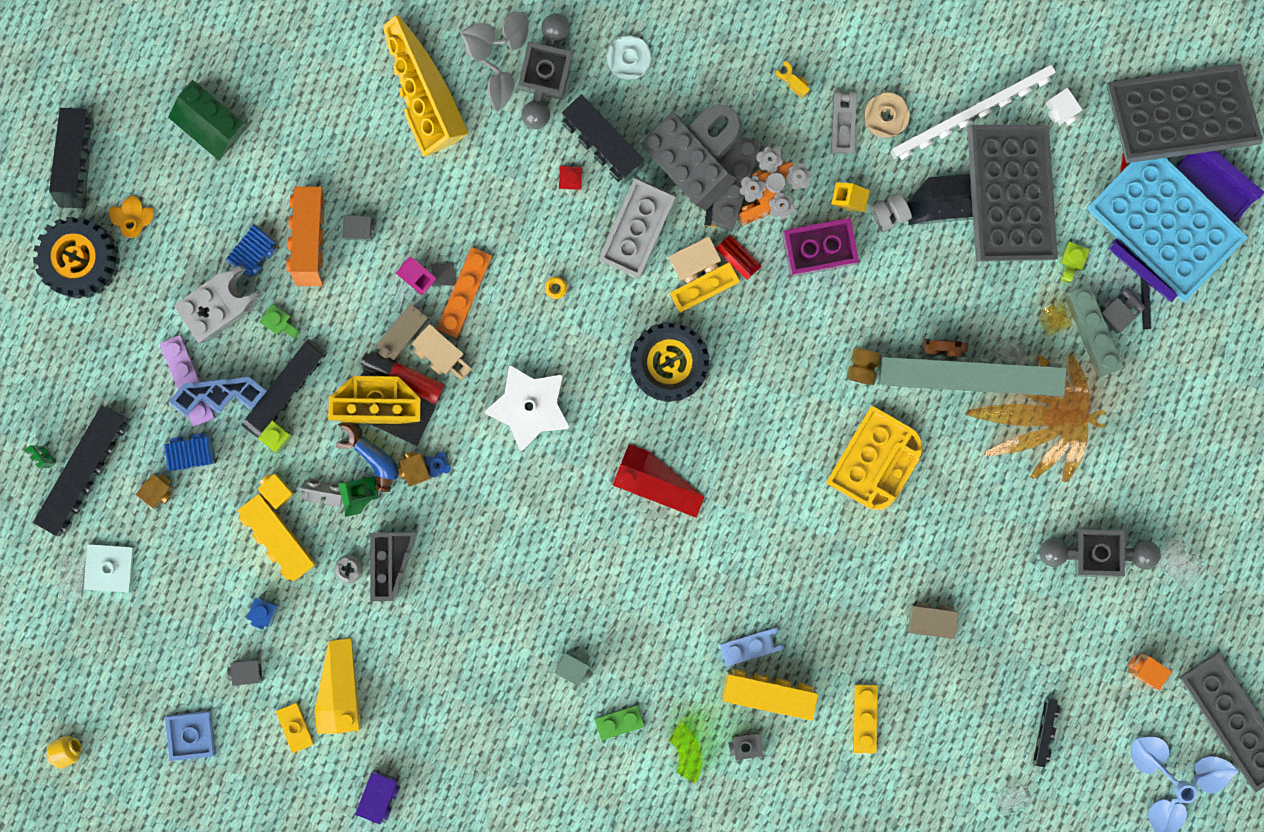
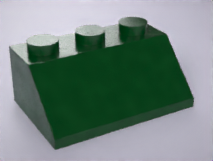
[168,79,248,161]

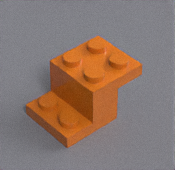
[738,161,794,227]

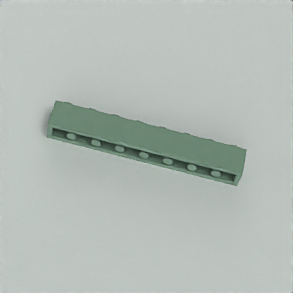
[880,353,1066,397]

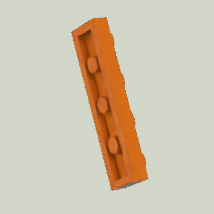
[436,247,492,339]

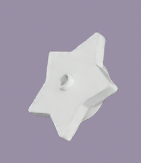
[485,366,569,451]

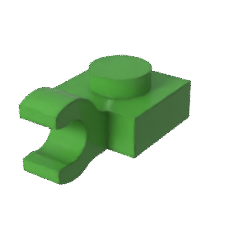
[259,304,300,339]

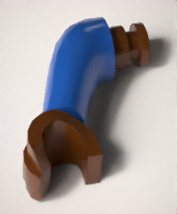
[336,422,399,492]

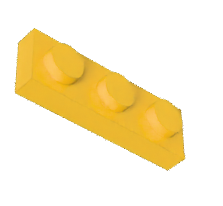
[669,263,740,313]
[853,684,878,754]

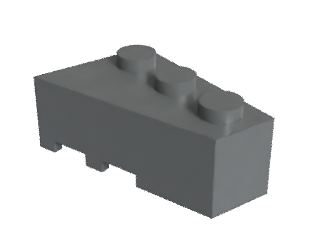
[370,532,418,601]

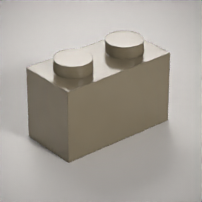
[907,602,959,639]

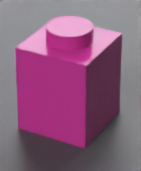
[396,256,437,295]

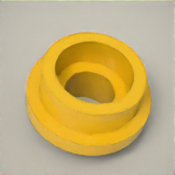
[545,277,567,299]

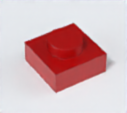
[559,166,582,190]

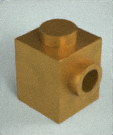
[398,451,432,487]
[135,473,174,509]

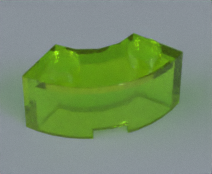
[668,719,702,784]

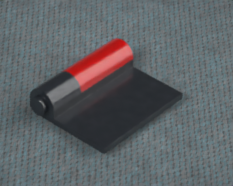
[360,350,446,446]

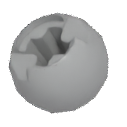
[335,555,363,583]

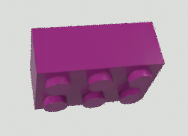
[782,218,859,277]

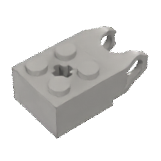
[174,265,263,343]

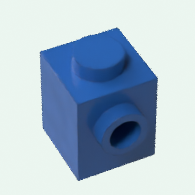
[246,597,280,629]

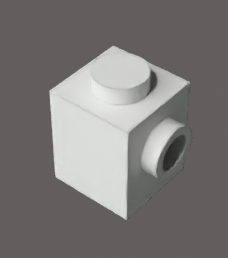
[1045,88,1082,125]

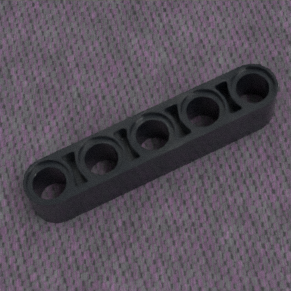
[241,339,327,438]

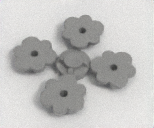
[740,147,812,219]

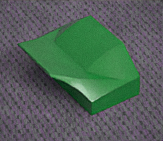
[339,477,378,517]

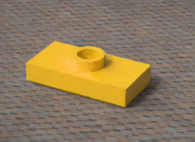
[275,702,314,753]

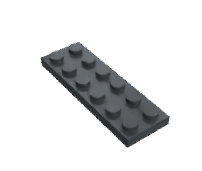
[1179,653,1264,792]

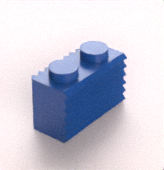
[226,224,278,278]
[164,433,216,471]

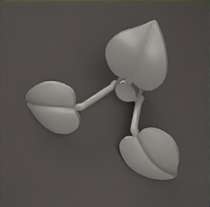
[460,11,528,111]

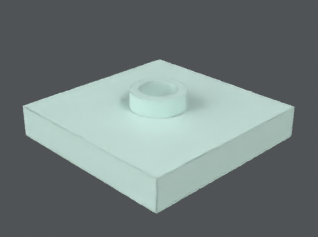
[84,544,134,593]

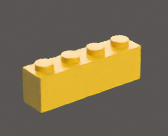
[237,494,317,582]

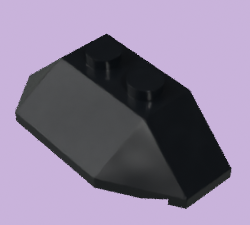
[907,174,973,225]

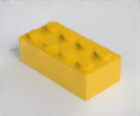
[721,668,818,721]

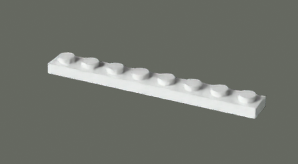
[890,65,1056,160]

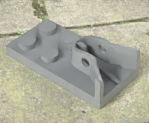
[599,175,677,278]

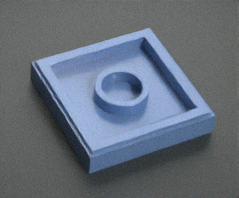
[165,710,216,761]

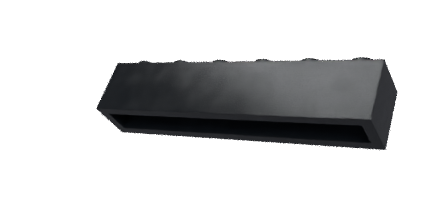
[32,405,129,536]

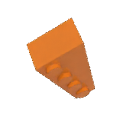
[286,187,324,286]

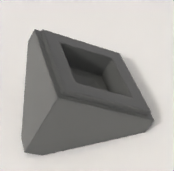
[431,263,455,287]

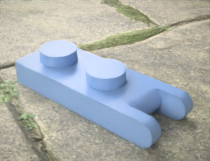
[720,627,785,667]

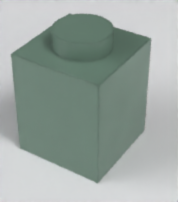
[555,652,591,686]

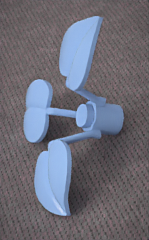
[1131,736,1238,832]

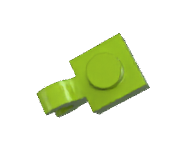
[1060,242,1090,284]

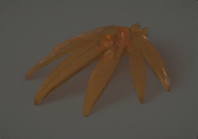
[965,355,1106,482]

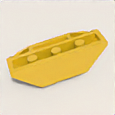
[328,376,421,424]

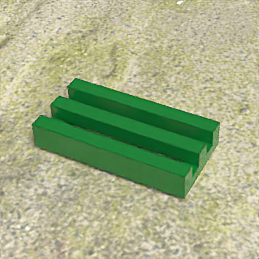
[25,445,56,468]

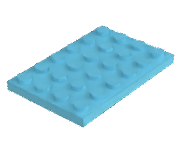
[1086,158,1248,302]

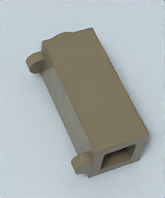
[376,304,429,361]

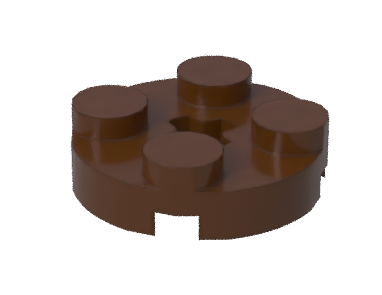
[923,339,969,356]

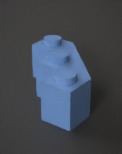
[169,377,266,418]

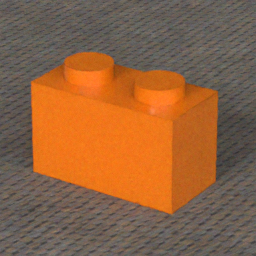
[1127,653,1172,691]

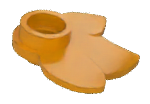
[109,195,154,238]

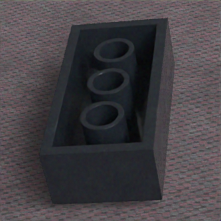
[562,94,644,184]

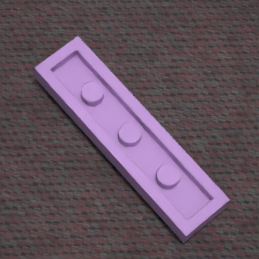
[160,335,215,427]

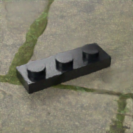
[1032,697,1060,768]

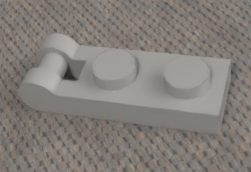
[831,90,857,154]

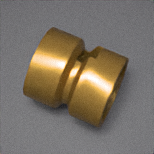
[846,348,882,386]

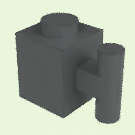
[1099,288,1145,334]

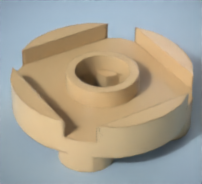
[864,92,910,139]

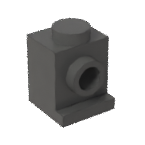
[728,732,763,760]

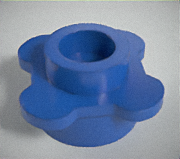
[425,452,451,478]

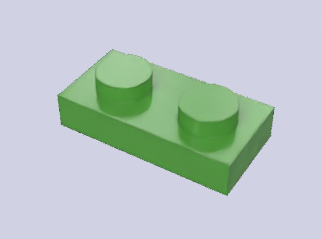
[595,705,645,741]

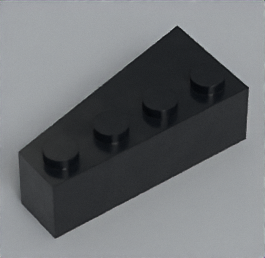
[49,107,94,209]

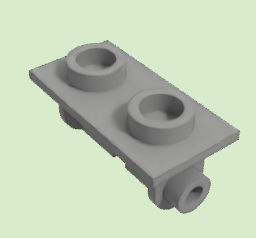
[300,479,344,507]

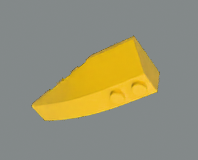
[383,15,469,157]

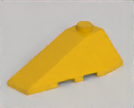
[314,638,362,734]

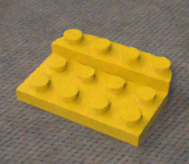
[826,405,923,510]

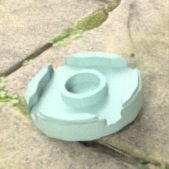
[607,35,652,81]

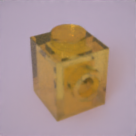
[1037,304,1072,337]

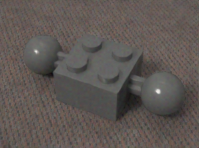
[518,13,573,130]
[1039,529,1161,578]

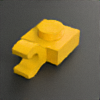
[775,61,810,99]

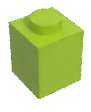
[258,421,293,453]

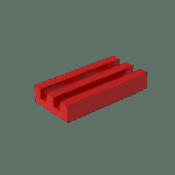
[715,235,762,280]

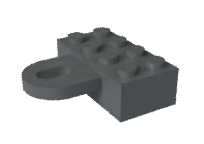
[640,104,742,211]

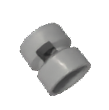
[870,193,912,232]

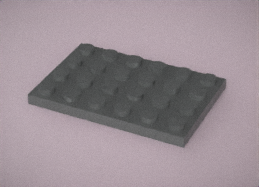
[1107,64,1263,163]
[967,125,1058,262]

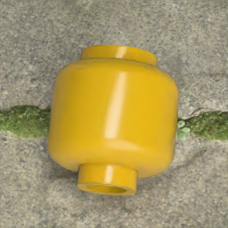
[46,735,82,769]

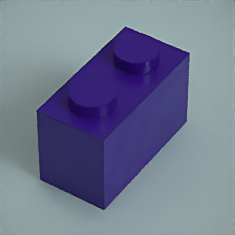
[355,770,401,825]

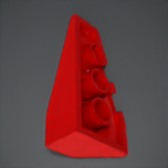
[613,444,704,518]

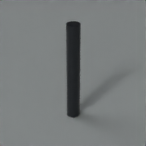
[1140,277,1151,330]

